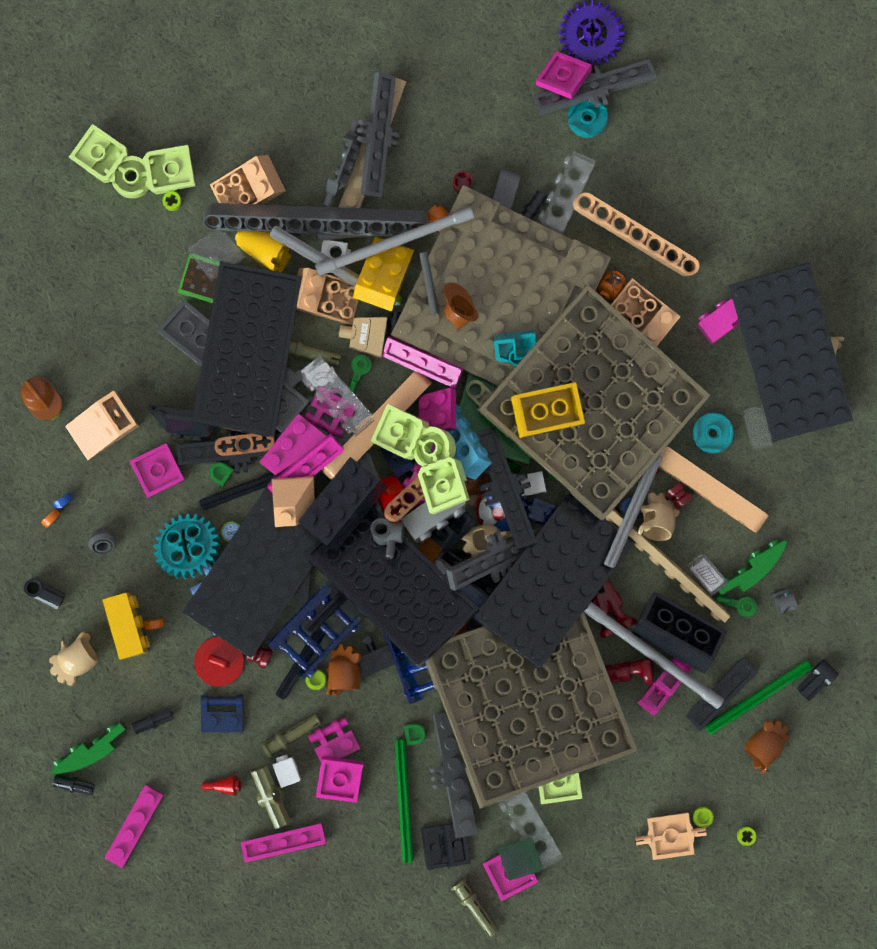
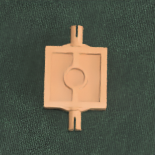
[635,812,706,860]

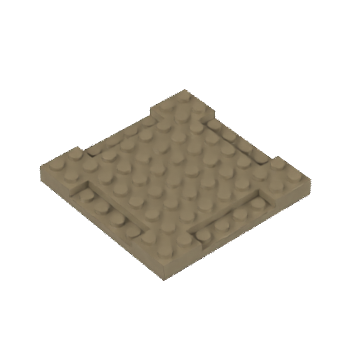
[391,185,611,386]
[477,285,710,520]
[425,612,637,809]

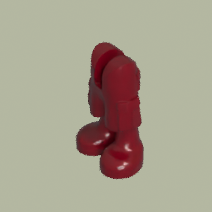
[591,579,637,639]
[605,657,655,685]

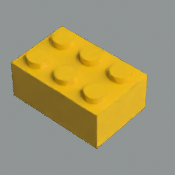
[353,236,414,311]
[511,382,585,438]
[102,592,150,660]

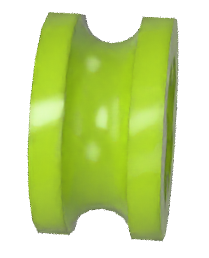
[162,191,182,211]
[737,826,756,846]

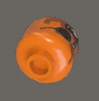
[597,270,626,301]

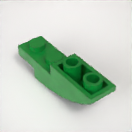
[716,539,787,595]
[51,722,127,774]

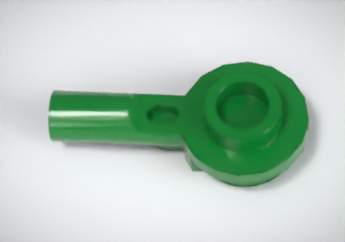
[346,355,372,395]
[716,595,757,617]

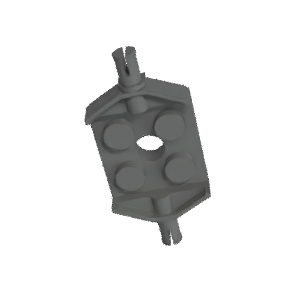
[323,121,360,207]

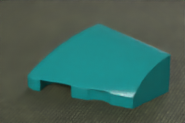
[493,330,536,367]

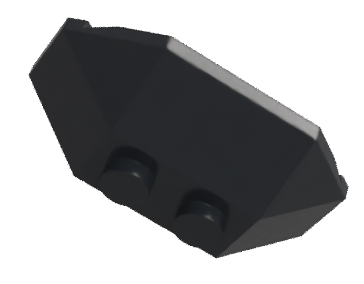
[148,405,222,442]
[434,548,501,609]

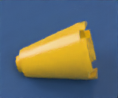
[235,231,292,273]

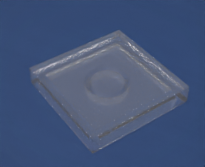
[187,230,245,282]

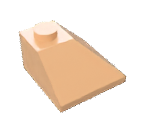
[272,476,315,527]

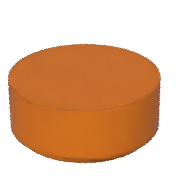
[41,508,61,528]
[143,618,164,630]

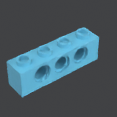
[447,404,492,480]

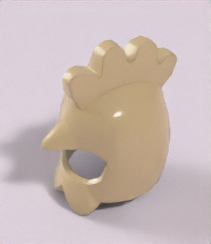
[638,492,680,541]
[462,524,512,557]
[49,631,98,686]

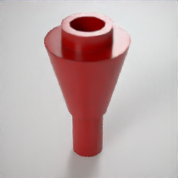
[202,775,241,796]

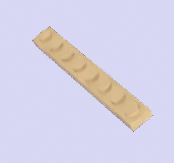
[335,78,406,221]
[606,508,731,623]

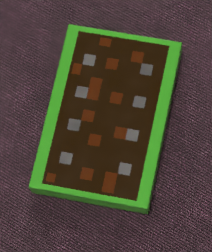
[178,254,219,303]

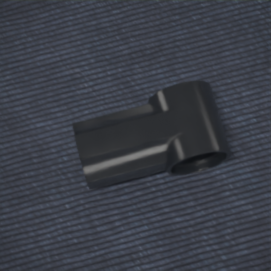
[24,579,66,610]
[796,659,839,701]

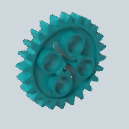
[153,513,221,580]

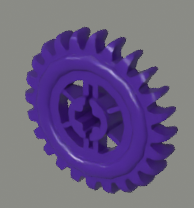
[558,0,625,66]

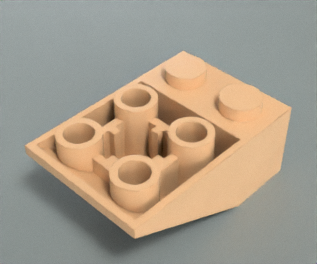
[210,155,286,218]
[296,268,359,325]
[611,278,681,346]
[65,390,139,460]

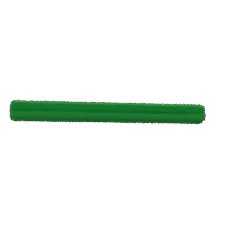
[705,660,812,735]
[395,739,413,863]

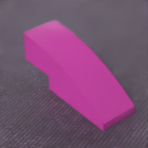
[637,657,693,716]

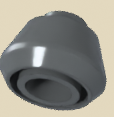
[88,528,117,554]

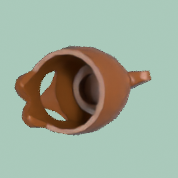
[325,644,361,696]
[743,720,790,774]

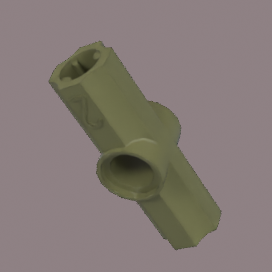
[250,764,291,829]

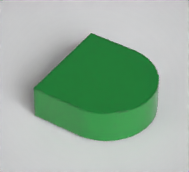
[209,462,234,487]
[404,723,426,746]

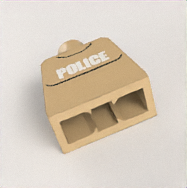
[339,317,388,358]

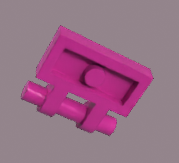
[304,387,357,438]
[308,717,361,761]

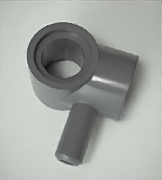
[371,518,404,559]

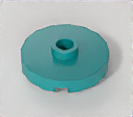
[568,101,608,138]
[692,412,734,454]

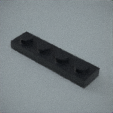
[685,657,758,731]

